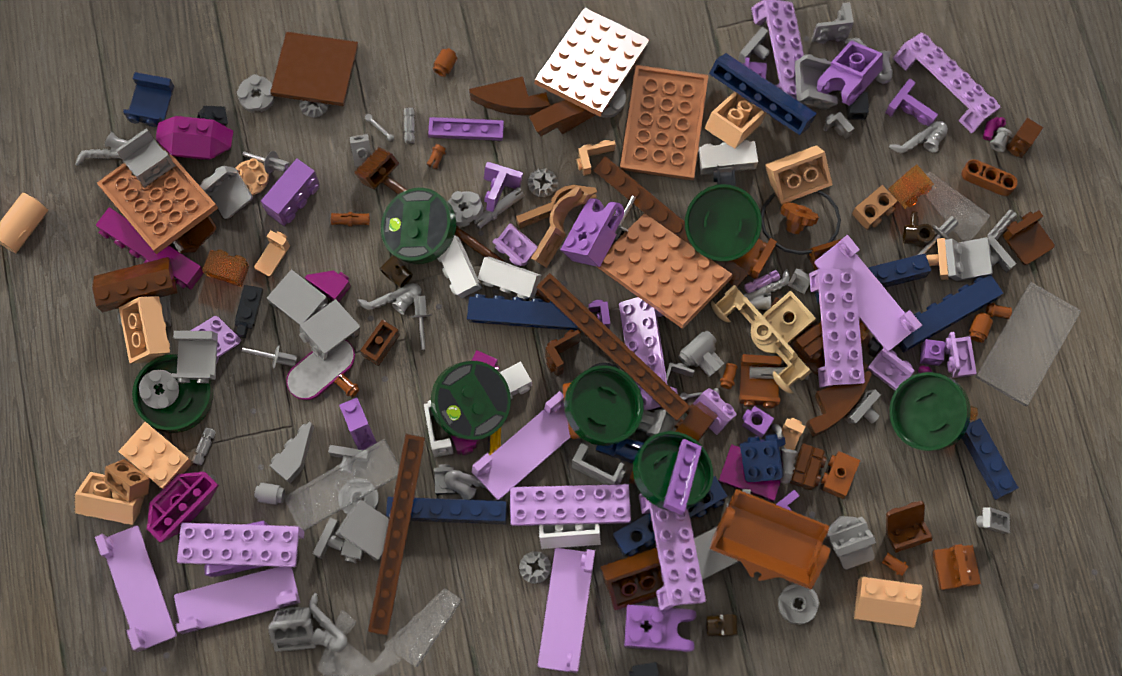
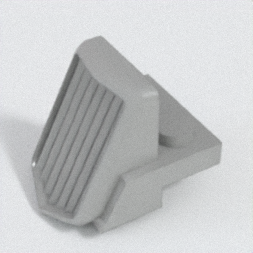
[827,516,876,569]
[268,607,315,652]

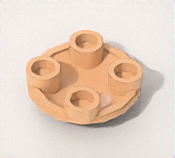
[236,159,269,195]

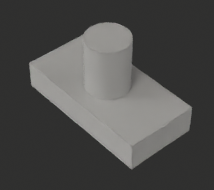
[738,27,770,63]
[988,235,1016,273]
[844,390,881,424]
[328,445,370,473]
[976,507,1010,534]
[313,517,344,559]

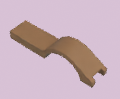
[516,185,597,229]
[531,186,590,268]

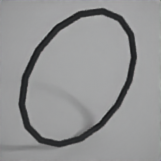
[761,190,841,255]

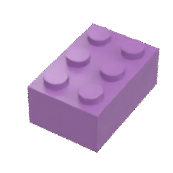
[261,159,319,226]

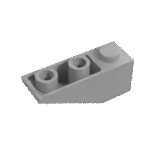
[270,421,314,484]

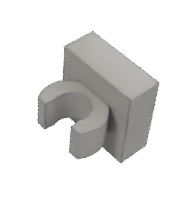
[788,268,810,294]

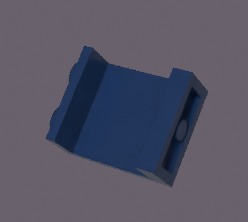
[123,72,174,127]

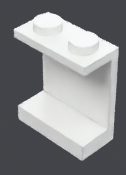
[424,400,454,458]

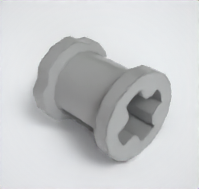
[989,127,1013,152]

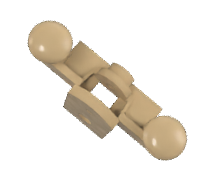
[711,285,817,393]

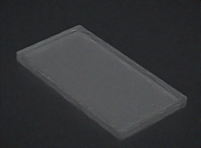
[975,282,1081,407]

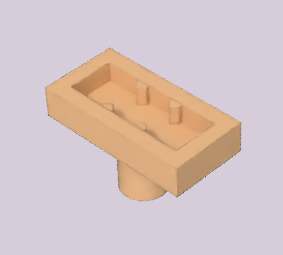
[926,238,949,280]

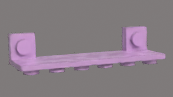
[752,0,804,100]
[893,33,1001,133]
[814,235,922,351]
[809,268,865,388]
[619,297,677,411]
[472,391,571,500]
[510,484,631,526]
[639,494,706,611]
[177,523,304,567]
[95,526,176,652]
[538,548,595,673]
[174,567,300,634]

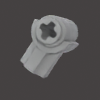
[678,331,724,377]
[637,408,676,438]

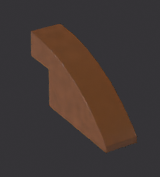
[469,76,550,115]
[529,100,610,137]
[806,371,872,438]

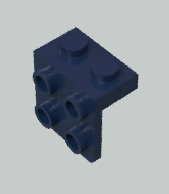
[740,434,786,482]

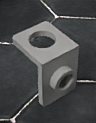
[350,134,372,167]
[666,363,695,380]

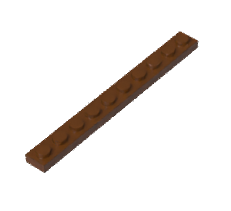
[593,156,749,288]
[536,273,690,421]
[368,434,426,635]

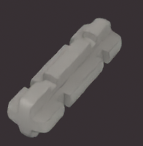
[404,108,415,144]
[987,210,1017,240]
[192,428,216,466]

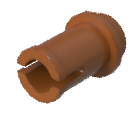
[426,144,446,169]
[986,303,1012,319]
[719,363,738,389]
[334,374,359,397]
[882,552,908,576]

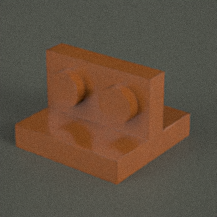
[932,544,981,590]

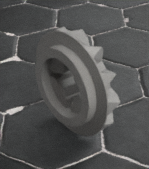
[299,100,329,117]
[528,168,558,197]
[519,551,551,583]

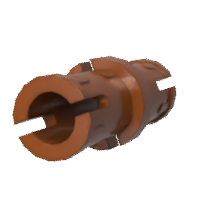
[331,212,370,227]

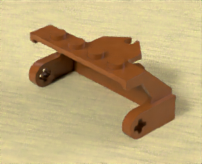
[710,489,830,589]

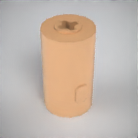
[0,192,48,254]

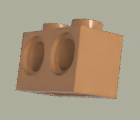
[852,185,897,230]
[104,459,150,502]

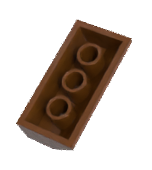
[92,257,178,313]
[601,548,664,611]

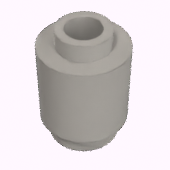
[255,483,285,505]

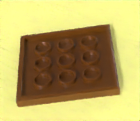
[270,32,358,106]

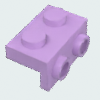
[492,224,538,266]
[867,348,915,391]
[693,388,737,435]

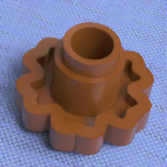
[780,202,819,234]

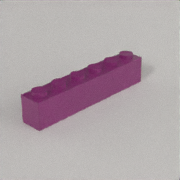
[96,207,204,290]

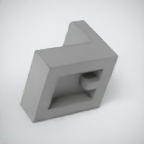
[823,112,854,139]
[434,464,455,495]

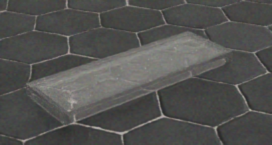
[284,439,399,531]

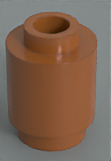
[433,48,458,77]
[969,313,993,343]

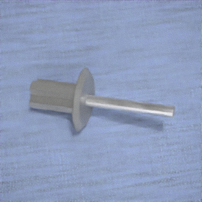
[242,151,290,173]
[612,196,636,245]
[918,216,959,255]
[410,296,433,350]
[242,346,297,368]

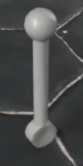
[365,114,394,142]
[680,388,720,401]

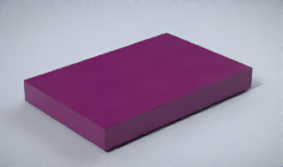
[718,444,781,502]

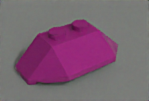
[156,116,233,160]
[147,471,219,543]

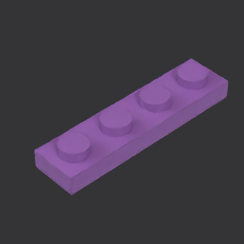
[428,117,504,141]
[663,439,702,515]

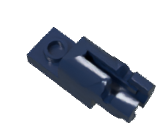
[596,438,644,463]

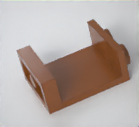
[739,354,782,408]

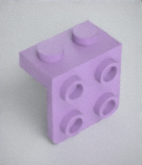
[191,316,241,364]
[945,332,977,378]

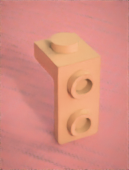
[577,140,616,176]
[254,230,290,277]
[782,418,805,450]

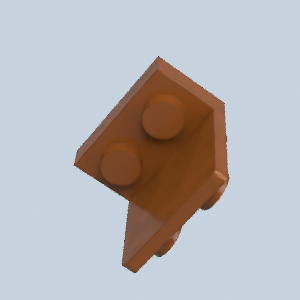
[732,238,777,279]

